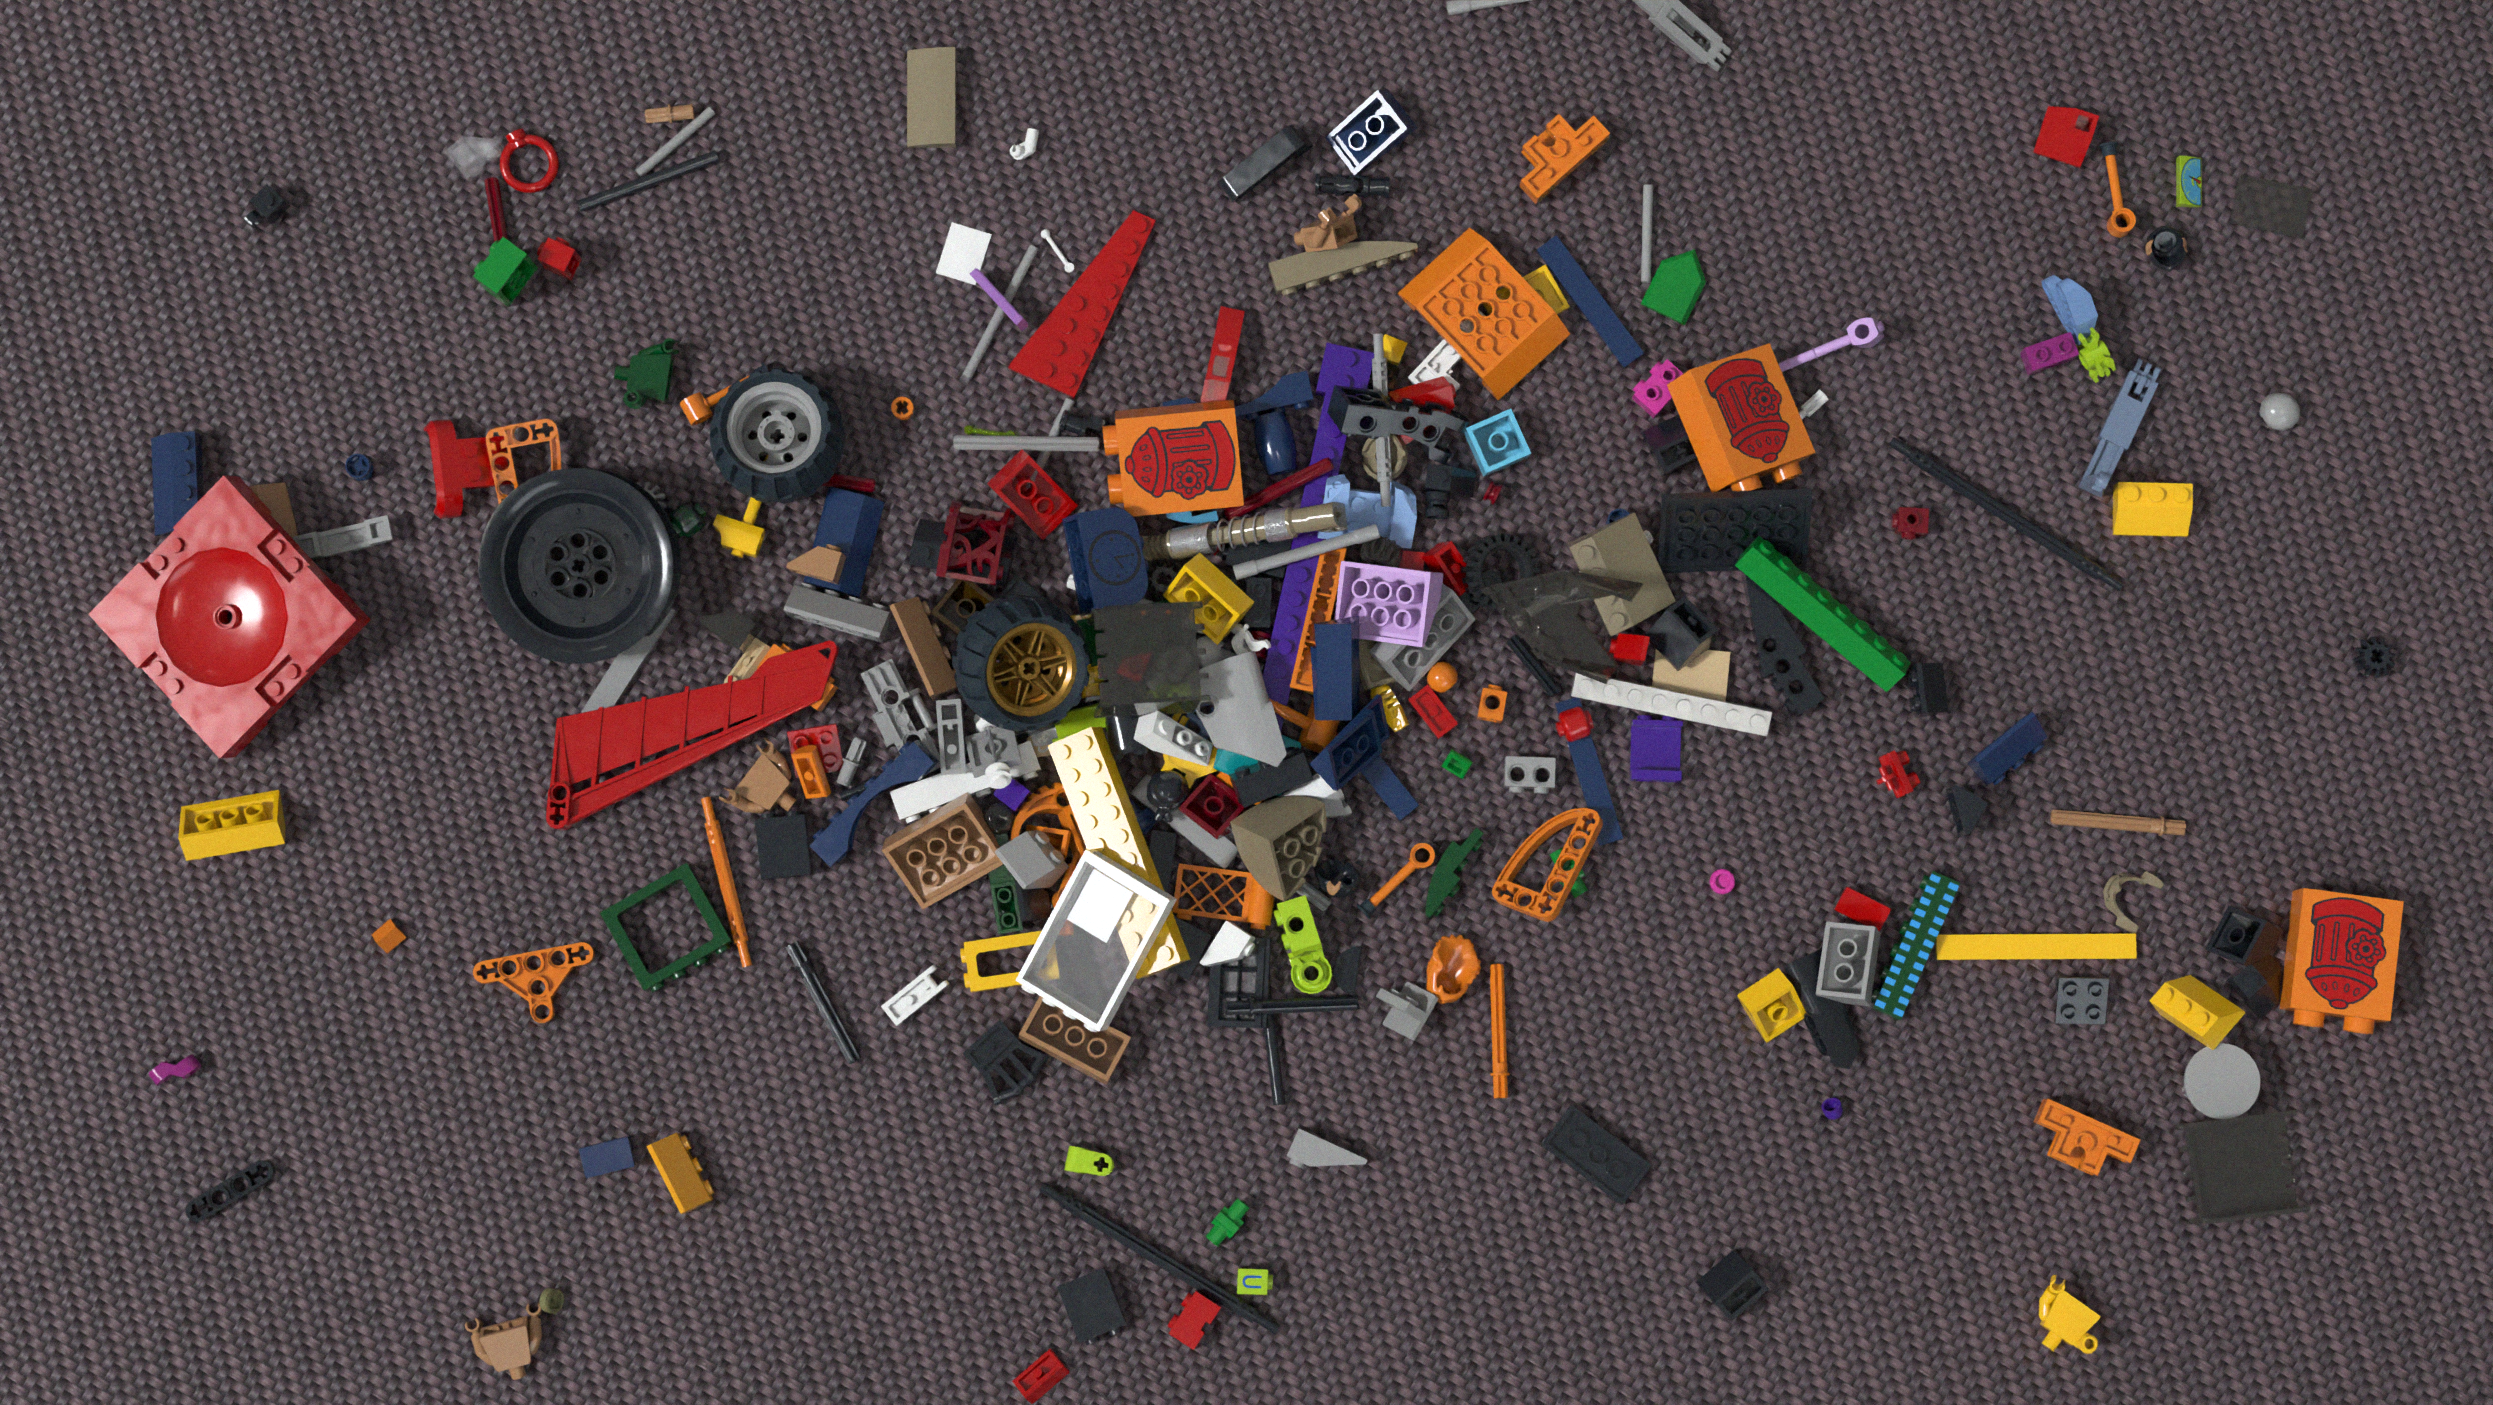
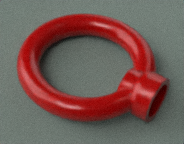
[500,128,559,193]

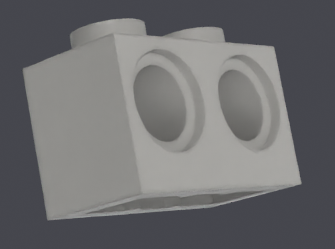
[1504,756,1556,794]

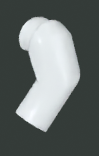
[1010,128,1039,160]

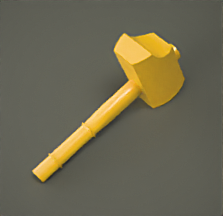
[713,455,768,558]

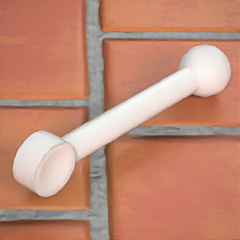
[1041,229,1074,273]

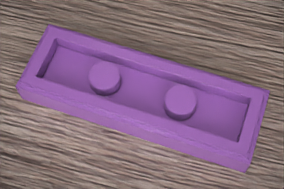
[970,268,1028,331]

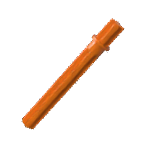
[1490,963,1510,1099]

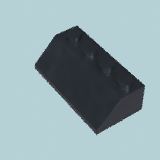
[908,519,1017,586]

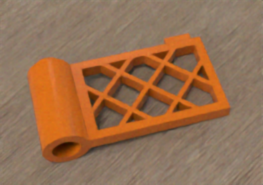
[1172,864,1274,930]

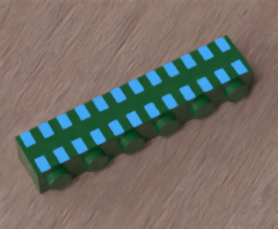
[1870,871,1960,1021]

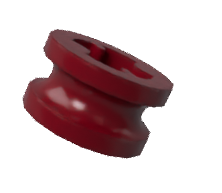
[1482,480,1503,505]

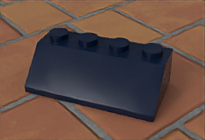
[151,431,204,536]

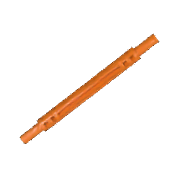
[701,797,752,968]

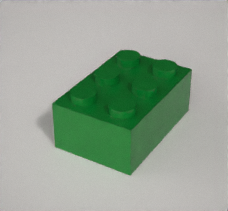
[473,237,538,307]

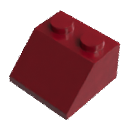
[1179,773,1248,840]

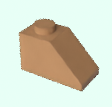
[786,544,846,585]

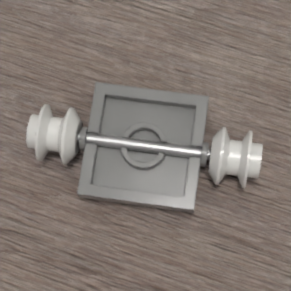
[965,714,1022,789]

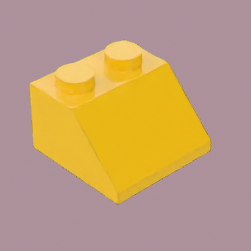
[1737,968,1806,1043]

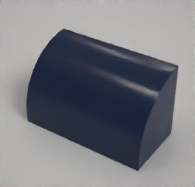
[579,1135,635,1178]

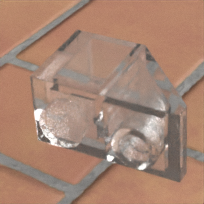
[444,136,504,179]

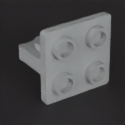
[1376,982,1438,1041]

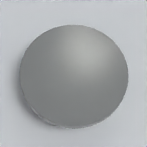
[2182,1043,2260,1119]

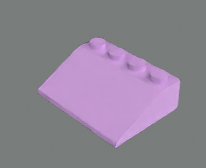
[1334,561,1443,647]

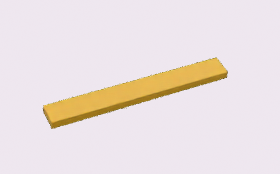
[1935,934,2137,960]

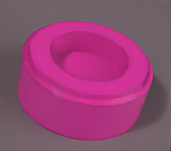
[1709,869,1735,894]

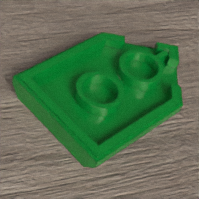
[1640,249,1706,326]

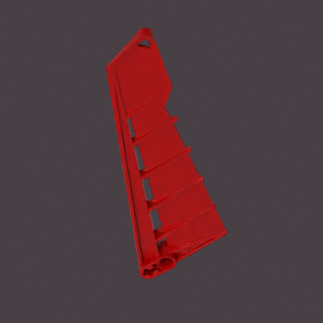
[546,640,839,831]

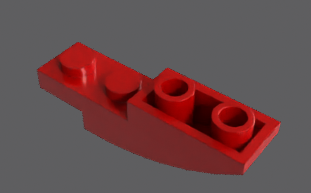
[1200,306,1245,403]

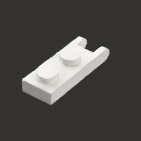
[881,965,949,1026]

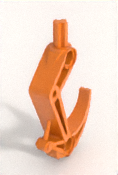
[1011,782,1087,936]

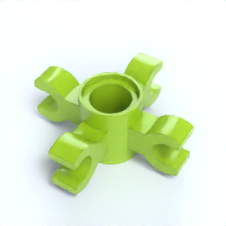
[2075,327,2116,383]

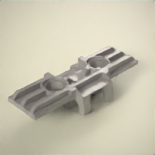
[861,659,941,773]

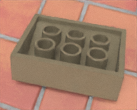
[1567,512,1676,636]

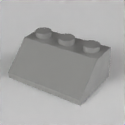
[1816,922,1881,1006]

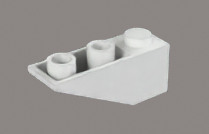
[1134,711,1213,766]

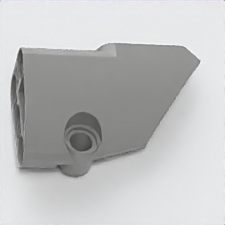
[1187,652,1287,767]

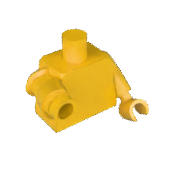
[2039,1275,2101,1354]

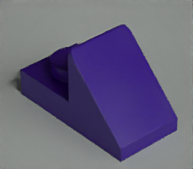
[994,778,1031,814]

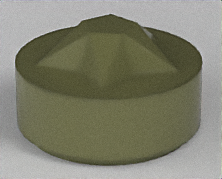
[540,1287,564,1314]

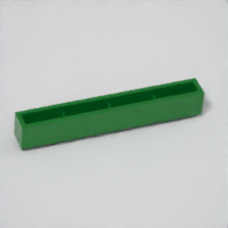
[1735,536,1911,692]

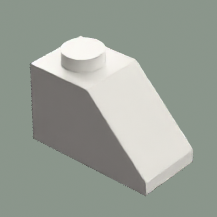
[1200,921,1255,967]

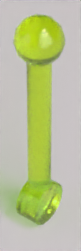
[964,425,1015,436]

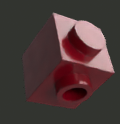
[1891,507,1929,540]

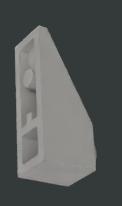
[936,699,966,775]
[1287,1129,1367,1169]

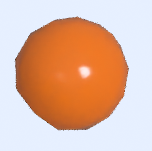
[1427,662,1458,693]

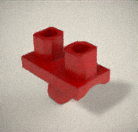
[1876,750,1920,798]

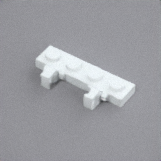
[1408,309,1485,391]

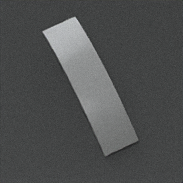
[293,515,394,559]

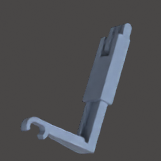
[2078,358,2161,497]

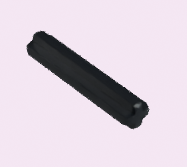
[1507,634,1561,697]

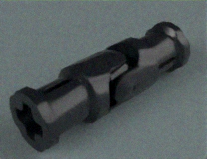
[1315,173,1390,199]

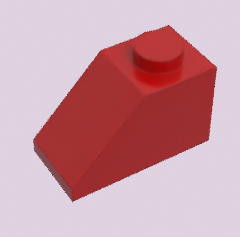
[1422,541,1469,596]
[1609,633,1650,667]

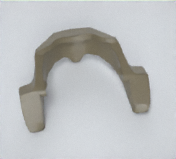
[2103,871,2164,933]

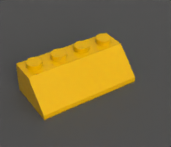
[178,790,286,861]

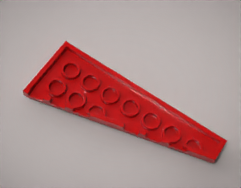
[1008,210,1156,399]

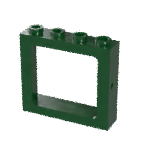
[600,863,733,993]

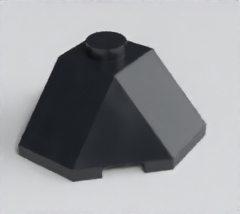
[2226,954,2281,1018]

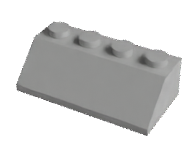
[783,583,891,643]
[1369,584,1476,691]

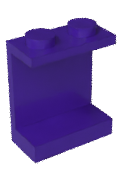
[1630,715,1683,783]

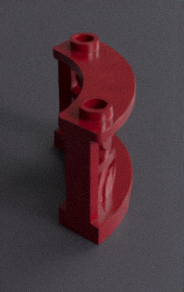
[936,500,1015,585]

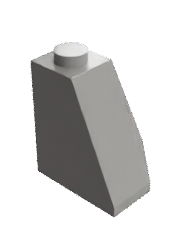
[1277,773,1352,818]

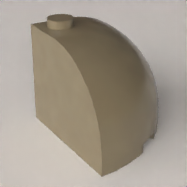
[1230,796,1326,902]

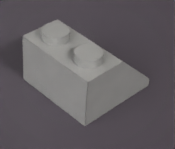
[995,830,1069,889]

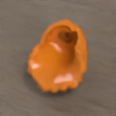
[1426,934,1481,1004]

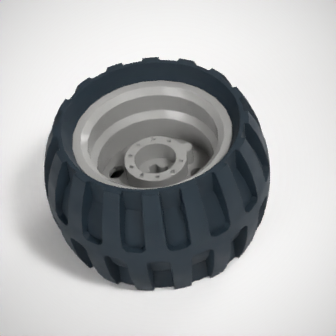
[710,368,845,504]

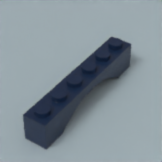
[1162,371,1313,424]
[810,740,939,867]

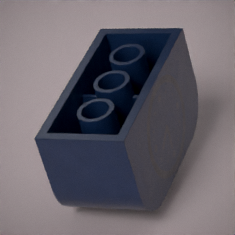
[1062,507,1149,617]

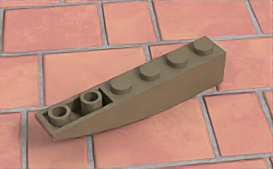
[1268,241,1418,297]

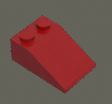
[987,449,1078,540]

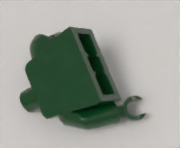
[614,338,679,409]

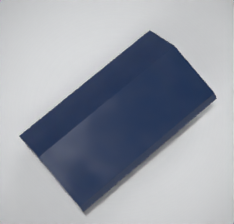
[803,487,885,597]

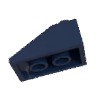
[1325,89,1418,175]

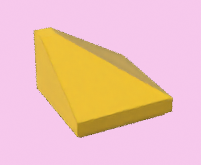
[1383,334,1408,366]

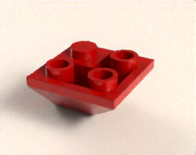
[2033,106,2099,168]

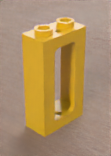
[960,931,1061,993]

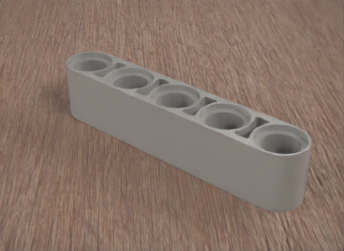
[1131,774,1239,869]

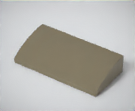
[907,47,957,148]

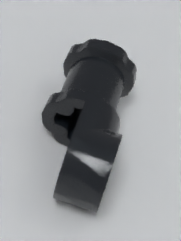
[1058,410,1110,437]

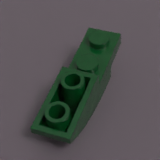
[1425,827,1484,919]
[989,832,1023,934]

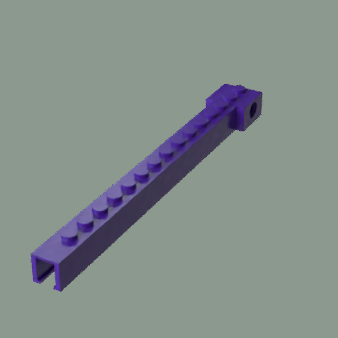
[1263,343,1374,732]

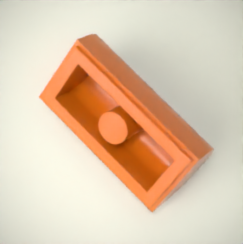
[791,745,831,799]

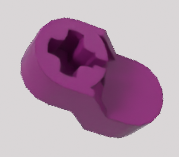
[149,1054,202,1086]

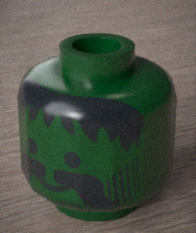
[670,501,707,538]

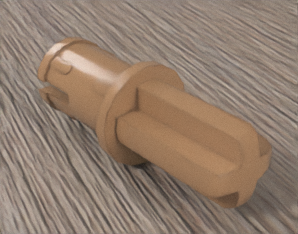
[645,104,695,124]

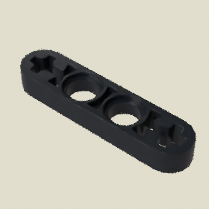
[185,1160,276,1222]

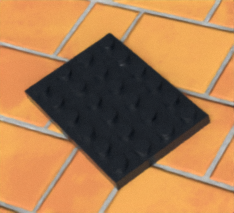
[1658,489,1813,573]

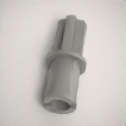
[835,737,867,787]

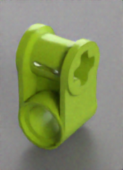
[1064,1146,1114,1176]

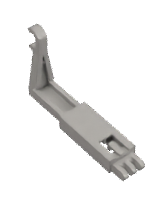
[1632,0,1732,72]

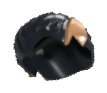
[2145,225,2188,272]
[1314,859,1362,898]

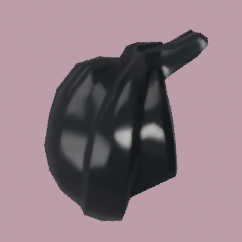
[1146,770,1190,823]

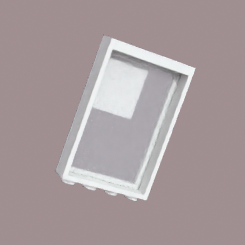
[1016,849,1177,1032]

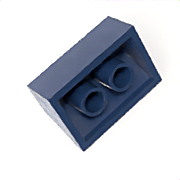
[1967,712,2047,786]

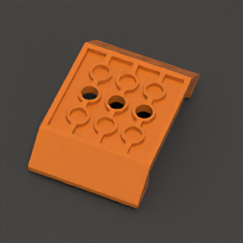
[1398,227,1570,401]

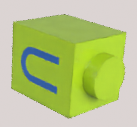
[1237,1268,1273,1295]

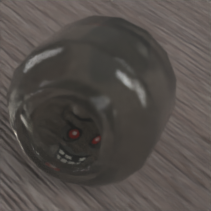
[982,801,1015,835]

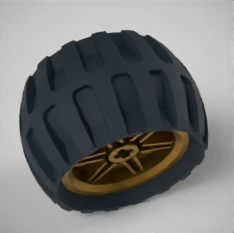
[952,595,1090,731]

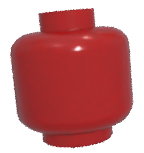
[1555,706,1594,742]

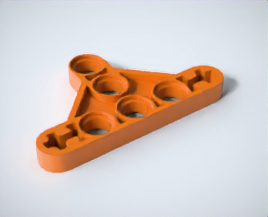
[473,942,595,1023]

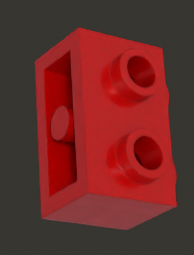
[537,237,582,281]

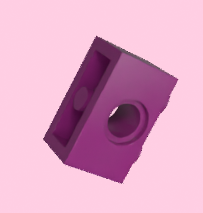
[2020,332,2079,376]

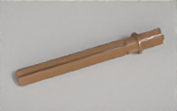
[2050,810,2186,836]

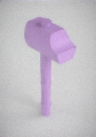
[1778,318,1885,372]

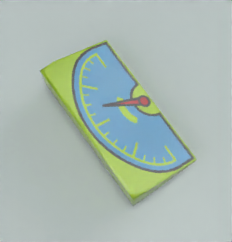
[2176,155,2202,207]

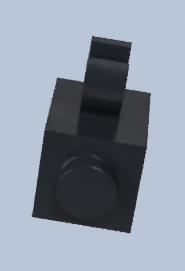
[244,184,290,229]

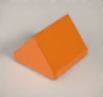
[371,918,407,954]

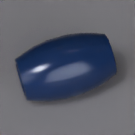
[1254,412,1297,476]

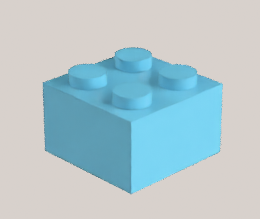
[1464,409,1531,477]

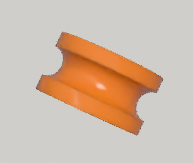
[891,396,914,420]

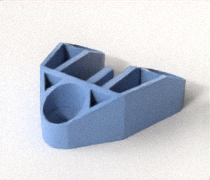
[2041,275,2098,346]

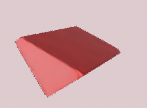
[1834,887,1891,931]
[1012,1348,1070,1404]

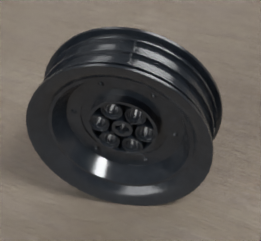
[478,468,682,664]

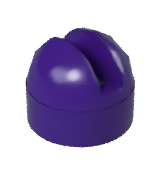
[1821,1098,1843,1120]

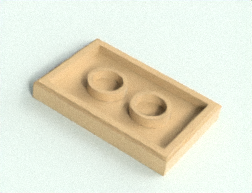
[1652,649,1731,701]

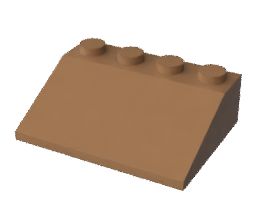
[882,792,1003,909]

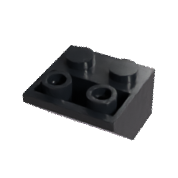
[1641,415,1698,477]
[1645,596,1718,671]
[1906,663,1948,718]
[1695,1250,1769,1322]

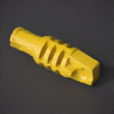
[1370,685,1409,732]

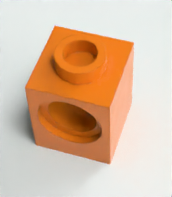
[1477,685,1507,723]

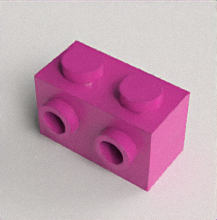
[1632,359,1683,419]

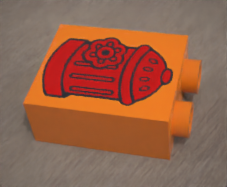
[1667,343,1816,492]
[1103,400,1244,517]
[2279,888,2404,1034]

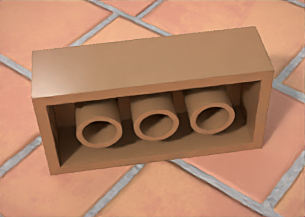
[1019,996,1131,1085]

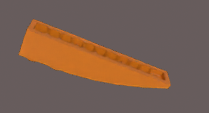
[1290,548,1347,693]

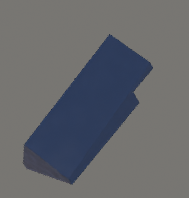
[1310,616,1360,720]
[1310,694,1390,791]

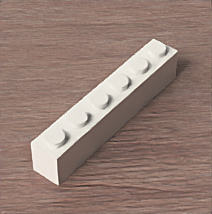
[890,741,1042,824]

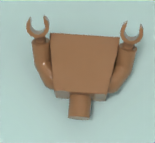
[1294,194,1362,252]
[719,738,797,814]
[465,1302,542,1380]

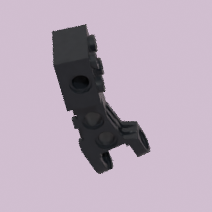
[1327,385,1470,464]

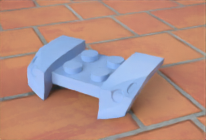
[1317,474,1417,549]

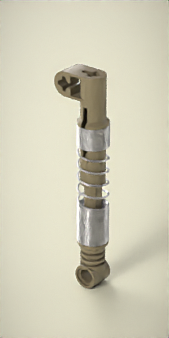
[1142,502,1348,563]

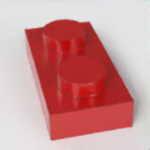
[1408,685,1458,739]

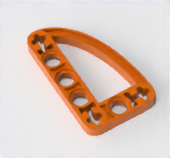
[486,418,561,504]
[1492,808,1603,922]

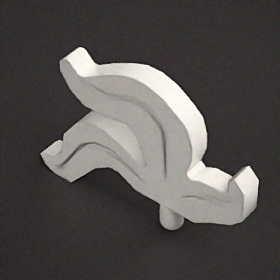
[1231,624,1271,655]

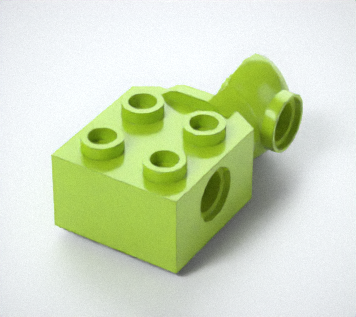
[1273,895,1332,994]

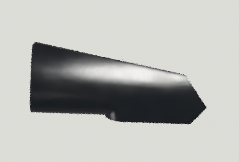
[1783,948,1859,1070]

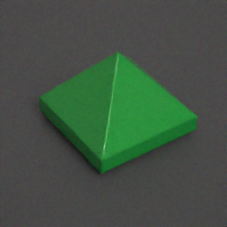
[1441,749,1473,779]

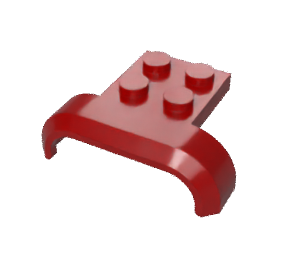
[424,419,511,519]

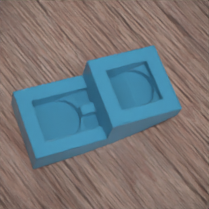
[1166,511,1219,524]

